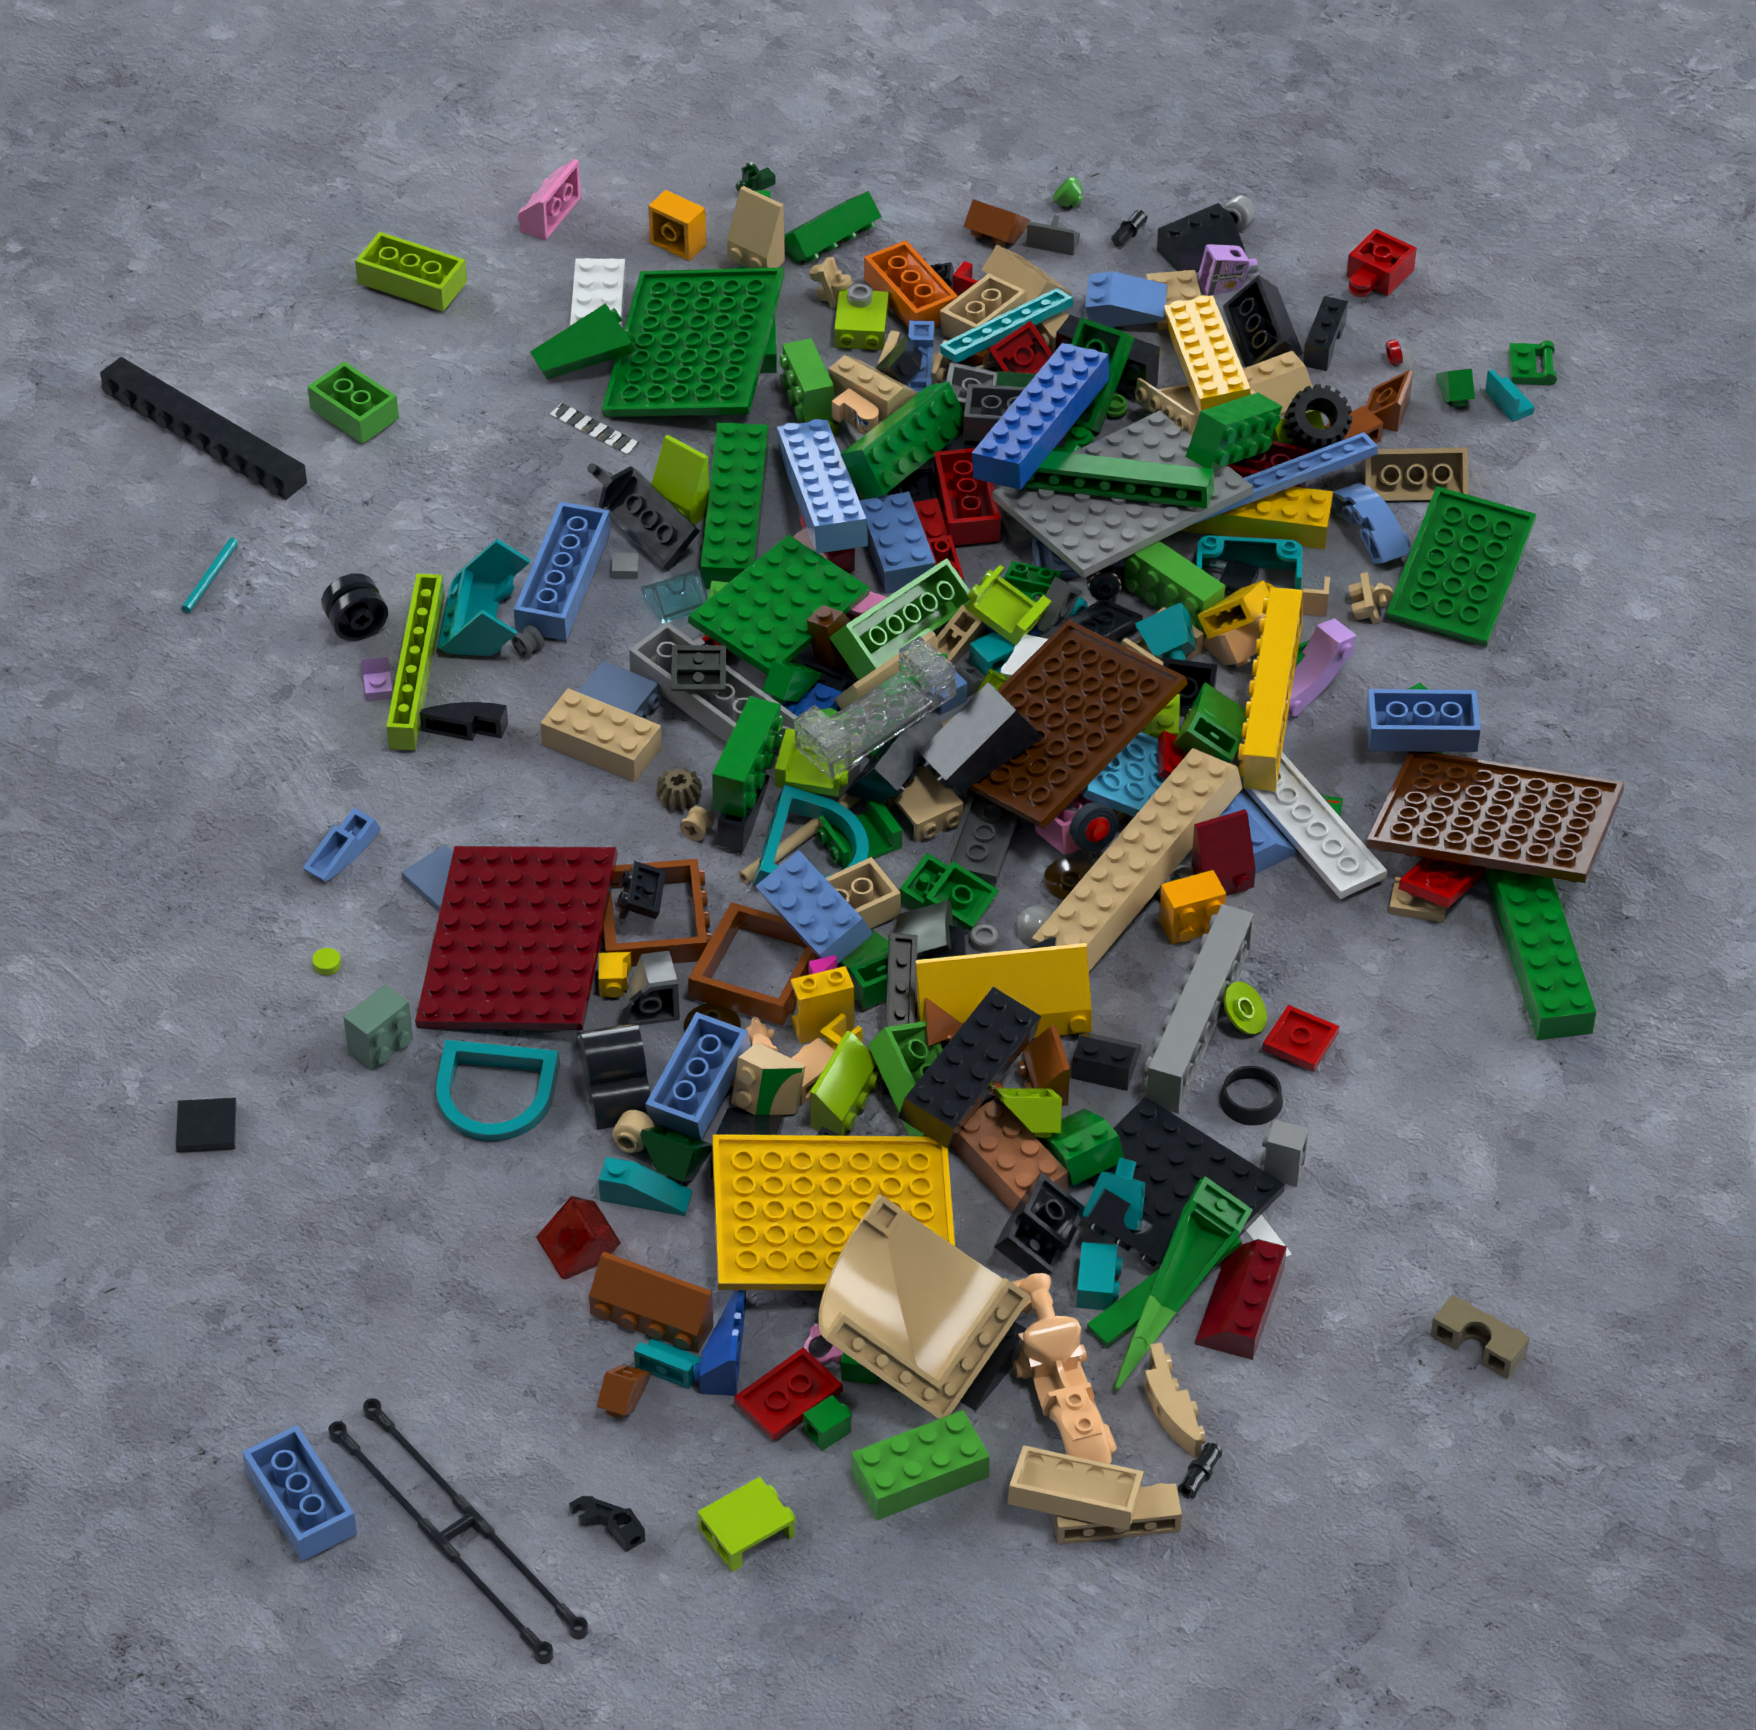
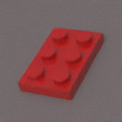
[1398,857,1486,908]
[734,1347,843,1441]

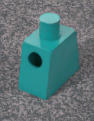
[1135,602,1196,662]
[1083,1158,1145,1231]

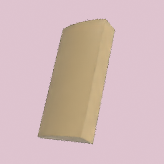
[1007,1445,1144,1531]

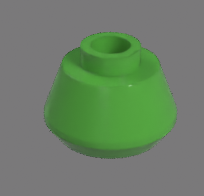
[1052,177,1083,208]

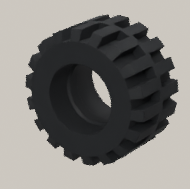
[1283,384,1353,452]

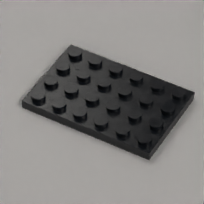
[1084,1096,1285,1238]

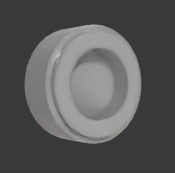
[848,284,872,307]
[970,924,998,952]

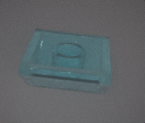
[641,569,708,624]

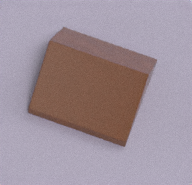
[1365,370,1413,432]

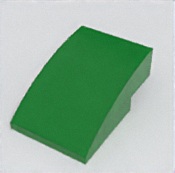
[899,853,999,930]

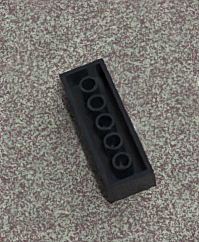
[898,987,1042,1148]

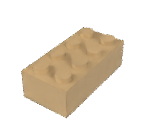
[540,688,662,782]

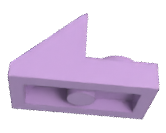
[362,656,393,701]

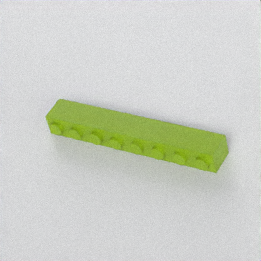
[386,573,445,750]

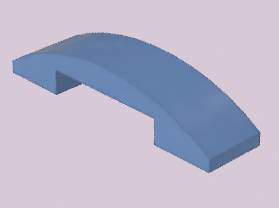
[906,321,934,393]

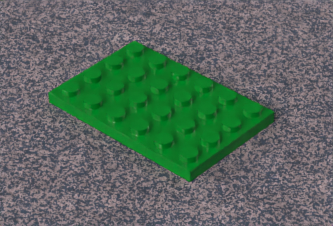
[1386,486,1536,647]
[688,534,870,676]

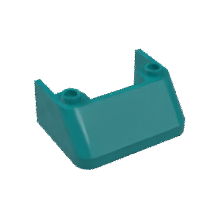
[1196,535,1303,590]
[437,539,531,656]

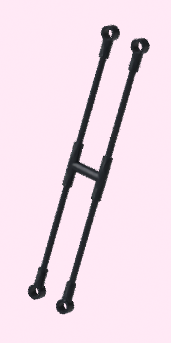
[328,1398,588,1664]

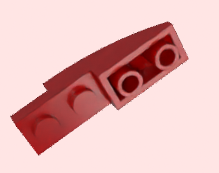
[913,498,964,581]

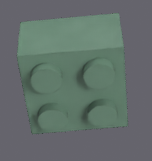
[343,984,413,1071]

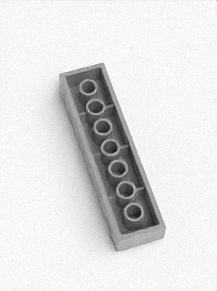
[1143,904,1254,1114]

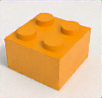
[648,190,706,261]
[1159,870,1226,945]

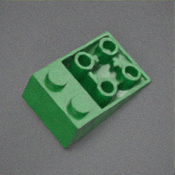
[1173,682,1247,763]
[837,930,888,1010]

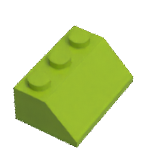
[810,1031,881,1136]

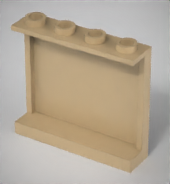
[1135,378,1256,436]

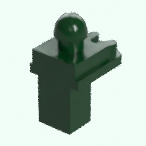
[736,162,776,191]

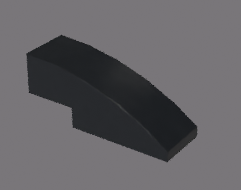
[420,702,508,741]

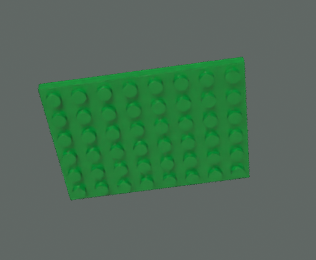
[601,267,785,417]

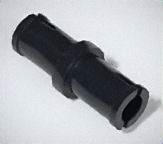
[1178,1442,1223,1499]

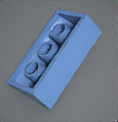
[1219,790,1297,874]

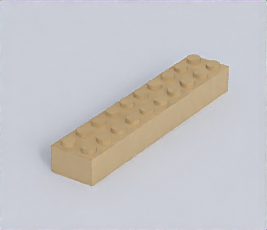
[1032,748,1242,972]

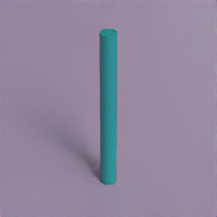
[181,537,238,614]

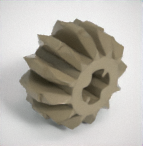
[656,767,702,812]

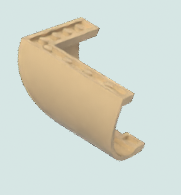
[818,1194,1032,1419]

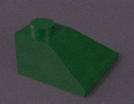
[640,1126,712,1184]

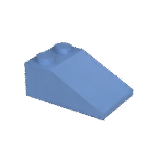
[1086,271,1167,327]

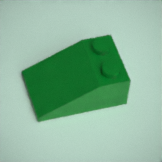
[1033,1108,1124,1185]

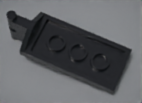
[587,463,700,571]

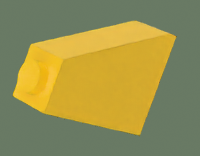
[1197,580,1269,639]

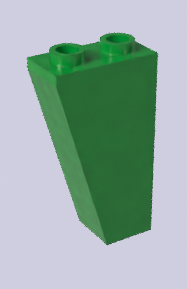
[530,303,636,380]

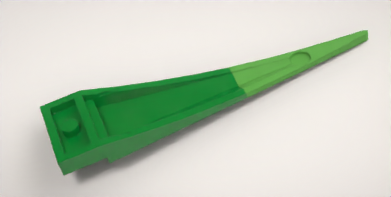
[1113,1176,1253,1391]

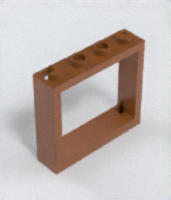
[603,858,712,967]
[688,902,819,1026]

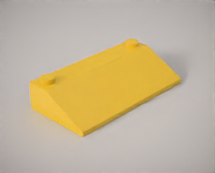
[916,943,1092,1041]

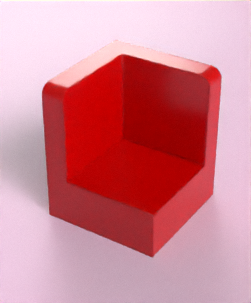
[952,261,978,296]

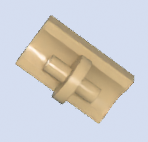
[809,257,852,308]
[1348,572,1393,624]

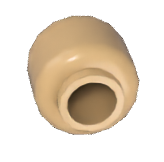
[612,1110,655,1153]

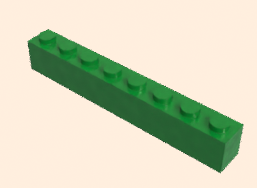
[1023,451,1214,508]

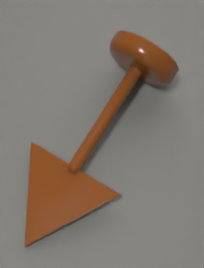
[924,998,1004,1108]

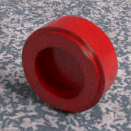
[1385,339,1403,366]

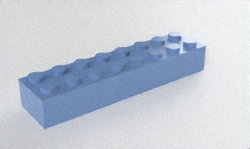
[777,419,868,554]

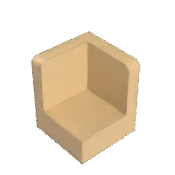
[1302,576,1330,616]

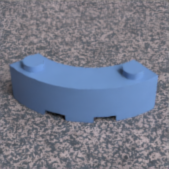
[1332,484,1410,564]

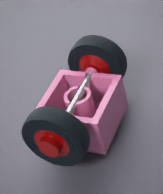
[1035,790,1118,855]

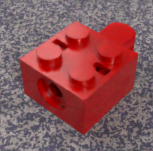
[1346,228,1417,297]
[989,320,1053,374]

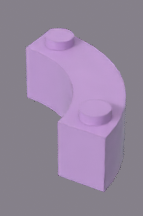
[1288,618,1357,718]

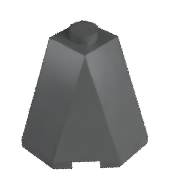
[622,951,680,1026]

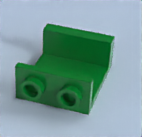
[816,800,902,869]

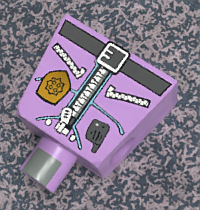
[1197,244,1258,296]

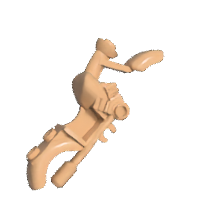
[1012,1273,1117,1464]

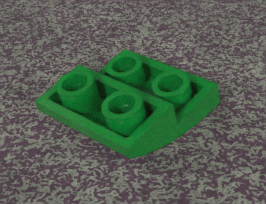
[1004,561,1062,603]

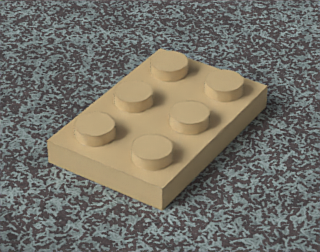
[1146,270,1201,330]

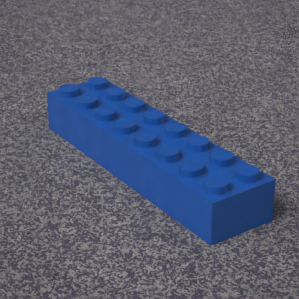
[972,343,1109,490]

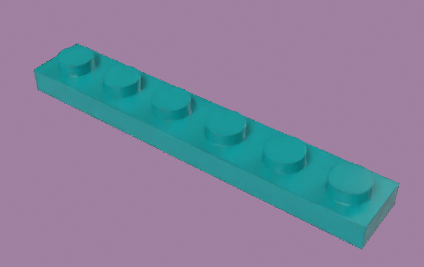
[940,288,1073,363]

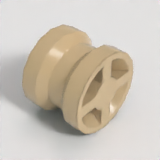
[680,806,714,841]

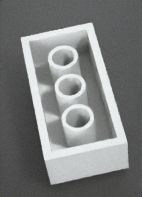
[570,258,626,328]

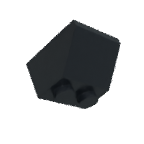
[1072,1033,1141,1091]

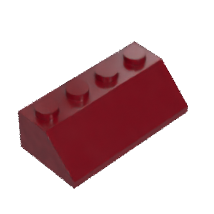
[1195,1239,1287,1360]

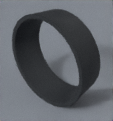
[1220,1066,1283,1126]

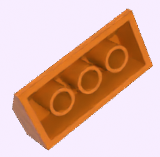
[864,240,958,328]

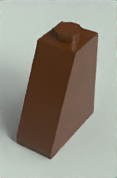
[806,605,851,673]

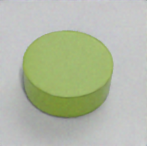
[312,948,341,975]

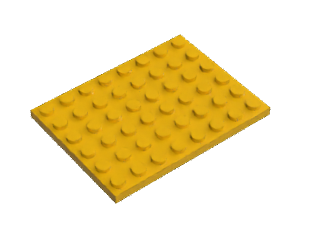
[712,1135,955,1291]

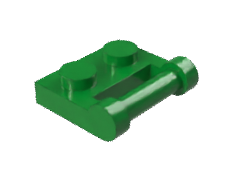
[1509,340,1557,385]

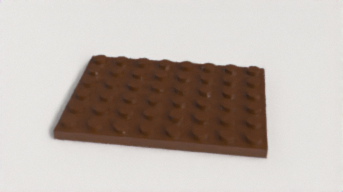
[937,619,1188,829]
[1367,751,1624,883]

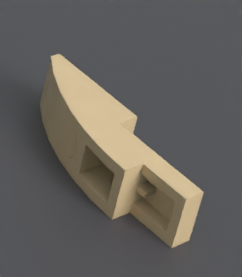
[1144,1342,1206,1458]

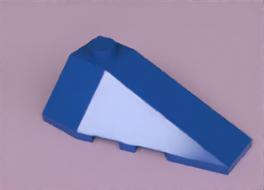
[695,1290,747,1396]

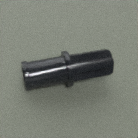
[1111,209,1148,247]

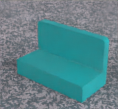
[1485,369,1535,422]
[634,1339,702,1389]

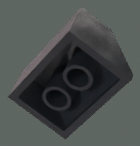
[1157,203,1245,273]

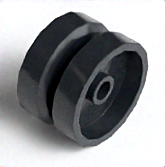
[321,573,388,641]

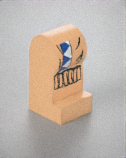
[832,389,879,434]

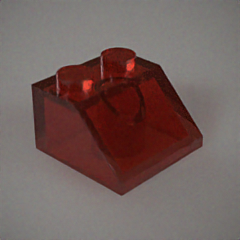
[536,1196,621,1280]

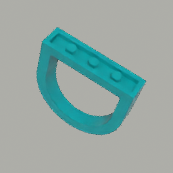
[753,784,869,886]
[436,1039,561,1141]

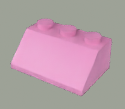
[518,159,581,240]

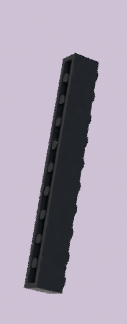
[100,357,307,500]

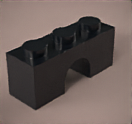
[1303,296,1348,371]
[1085,1188,1174,1267]

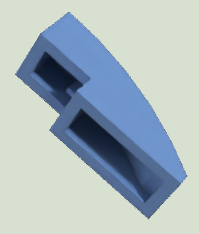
[303,808,381,882]

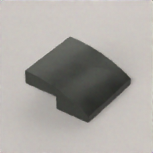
[671,645,726,692]
[895,900,953,958]

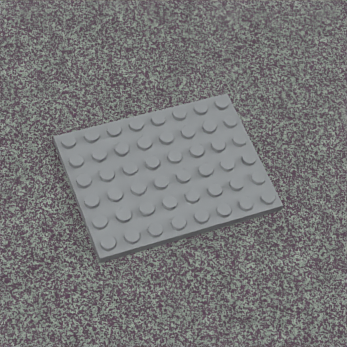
[992,411,1253,578]

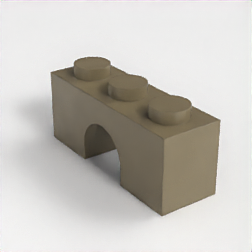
[1430,1295,1530,1379]

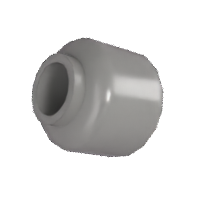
[1223,195,1256,230]

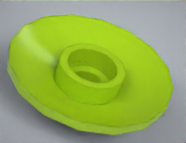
[1223,981,1267,1035]

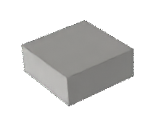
[612,553,639,579]

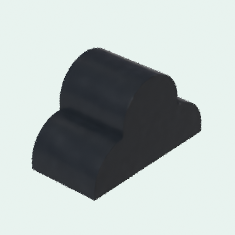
[576,1022,651,1130]

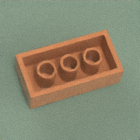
[950,1098,1068,1212]

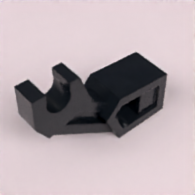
[569,1496,646,1552]

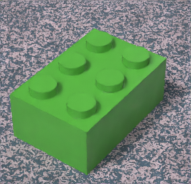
[779,338,835,424]
[307,361,399,444]

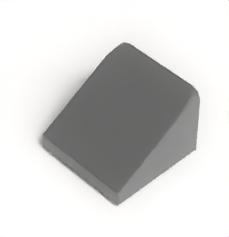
[956,667,991,697]

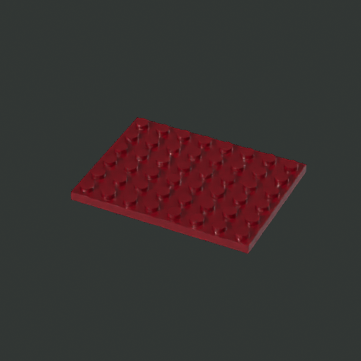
[415,846,618,1030]

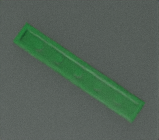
[1087,1237,1242,1348]

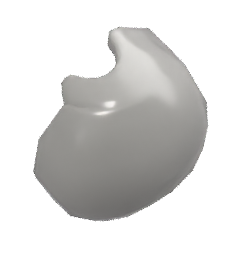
[1017,905,1053,946]

